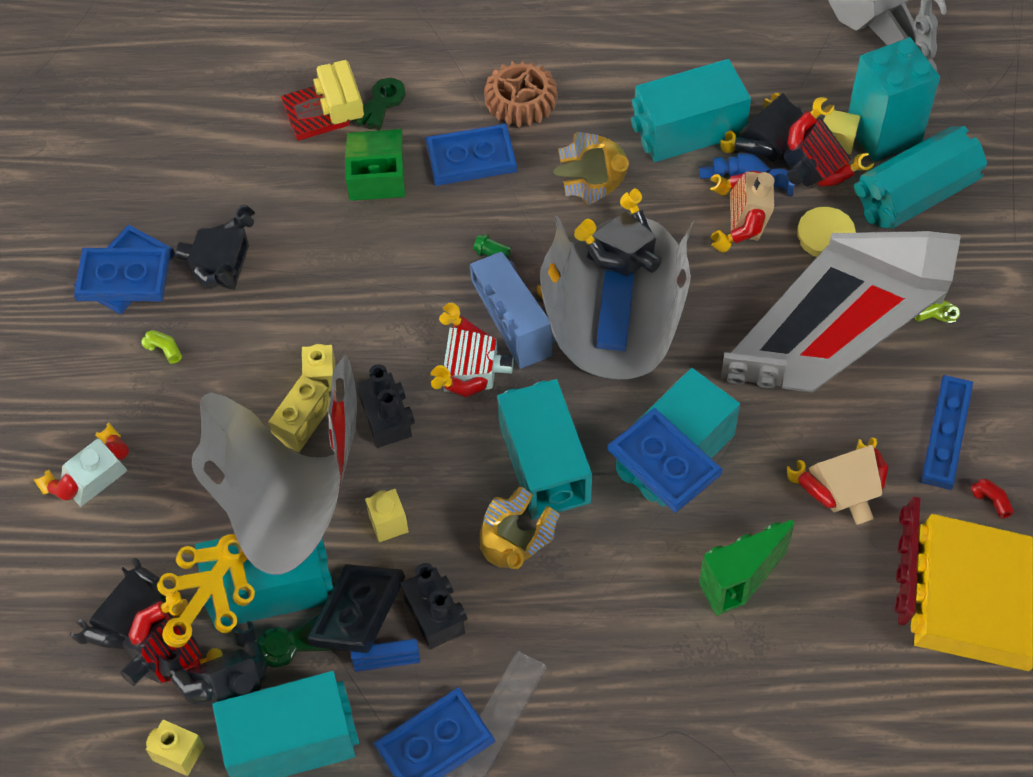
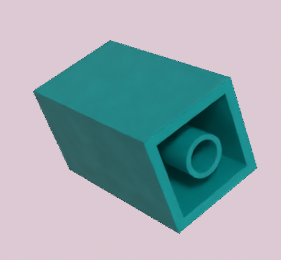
[848,37,940,162]
[631,59,751,162]
[616,368,740,507]
[497,379,592,520]
[195,537,333,629]
[212,671,360,777]

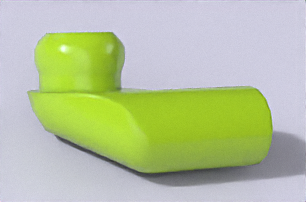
[915,300,960,323]
[141,330,182,364]

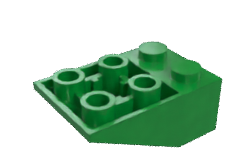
[345,129,406,201]
[699,520,795,616]

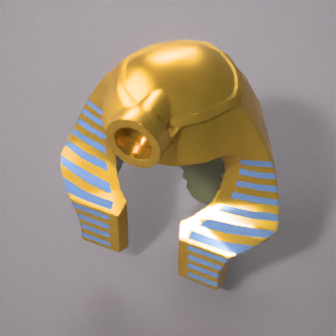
[553,132,629,205]
[479,487,560,569]

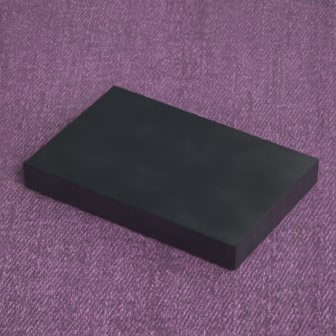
[307,564,405,653]

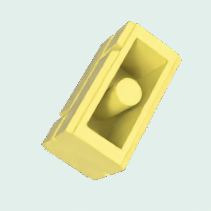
[313,60,364,124]

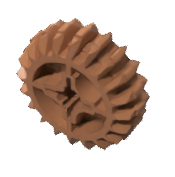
[484,60,558,128]

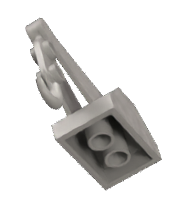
[828,0,947,71]

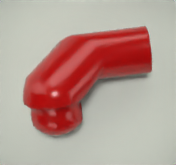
[971,478,1015,519]

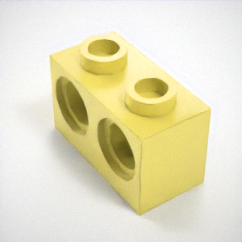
[268,375,330,452]

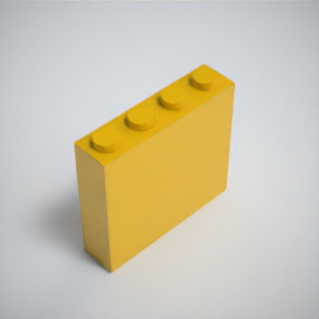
[911,514,1033,671]

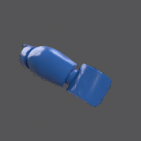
[699,153,795,197]

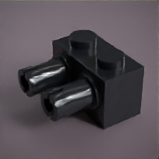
[356,364,415,448]
[400,563,468,650]

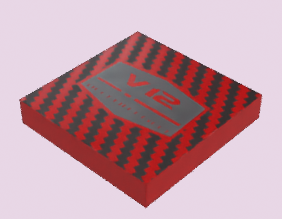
[281,86,350,141]

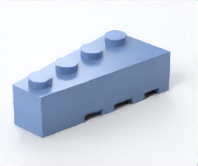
[470,252,555,369]

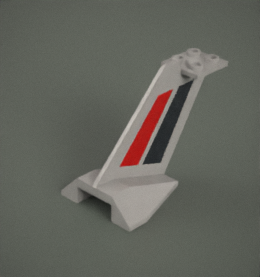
[721,231,961,393]

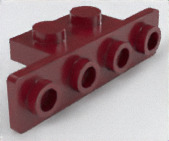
[894,496,920,626]

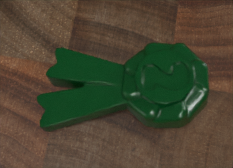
[350,77,406,130]
[257,615,331,668]

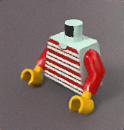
[430,303,514,397]
[34,423,129,507]

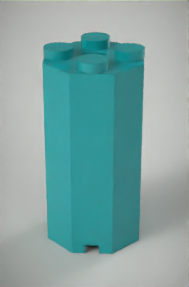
[854,126,987,229]

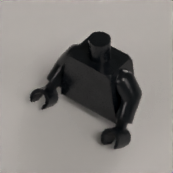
[176,204,255,290]
[70,558,166,649]
[159,621,267,706]

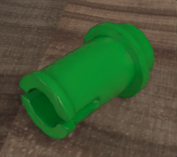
[473,234,512,259]

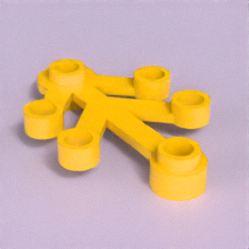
[157,534,255,648]

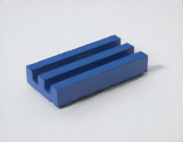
[351,639,421,672]

